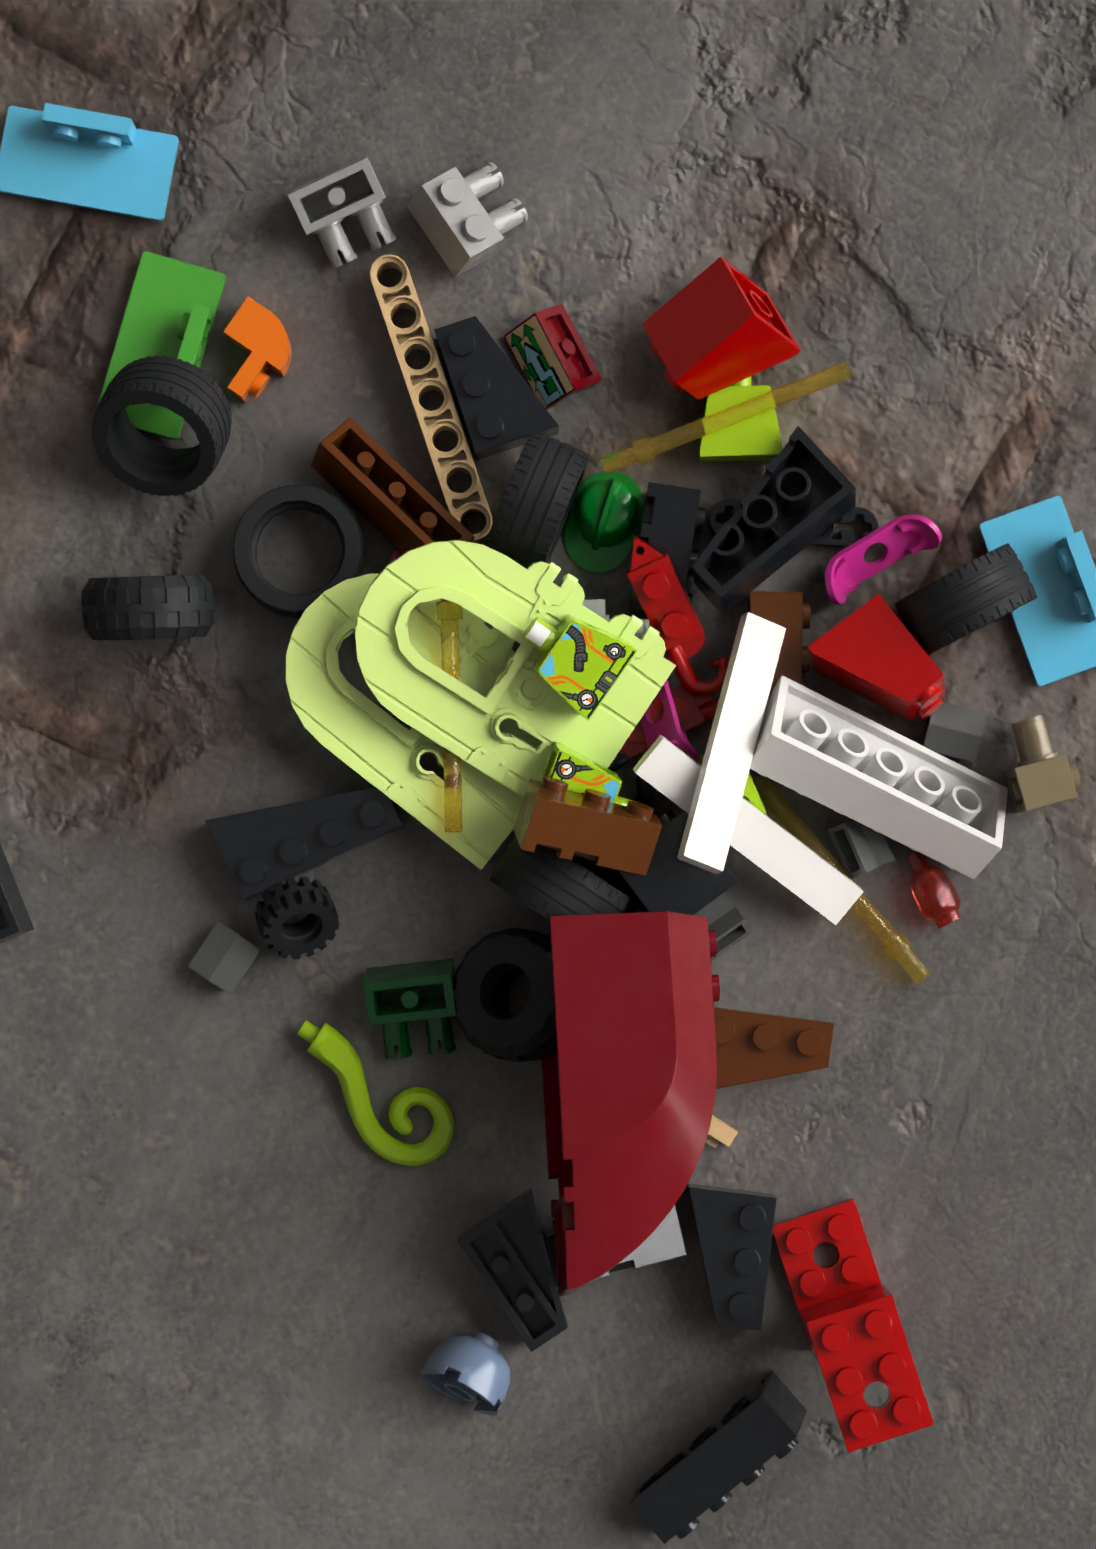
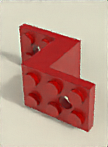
[773,1198,934,1453]

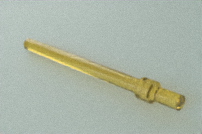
[600,362,851,475]
[436,598,463,832]
[753,775,931,985]

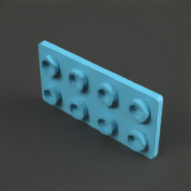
[0,103,179,222]
[979,496,1096,686]

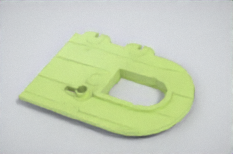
[355,540,676,797]
[285,573,541,870]

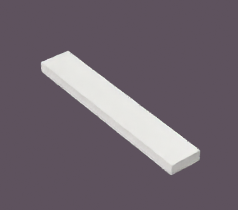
[677,612,786,874]
[633,735,864,925]

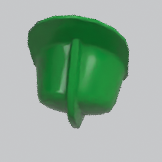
[564,470,644,573]

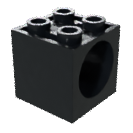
[615,809,738,915]

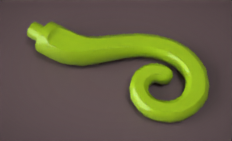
[297,1020,454,1166]

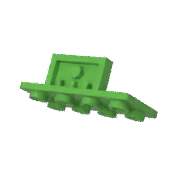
[98,251,226,440]

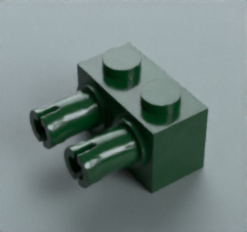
[363,958,456,1060]

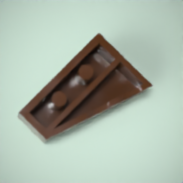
[514,776,662,876]
[714,1007,834,1089]

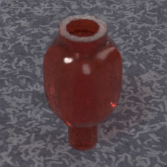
[906,852,962,929]

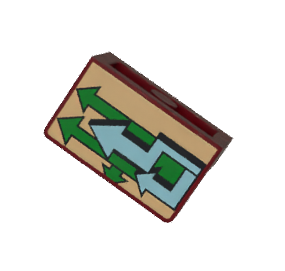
[504,304,602,410]

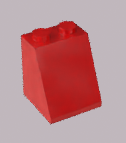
[642,257,801,400]
[808,594,945,722]

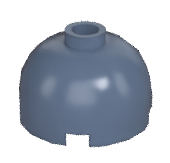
[420,1332,510,1416]

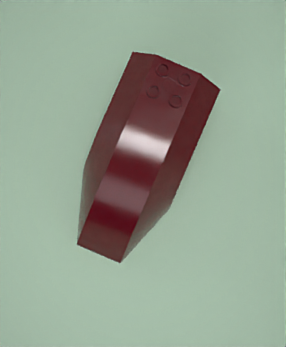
[541,911,720,1296]

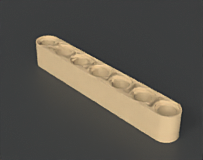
[370,254,493,544]

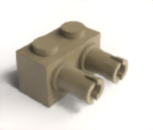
[1003,715,1081,814]

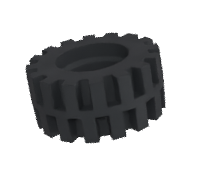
[255,877,339,959]

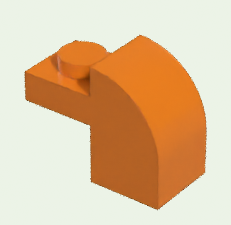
[223,296,292,403]

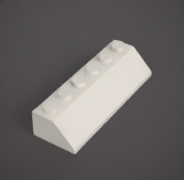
[750,675,1008,879]

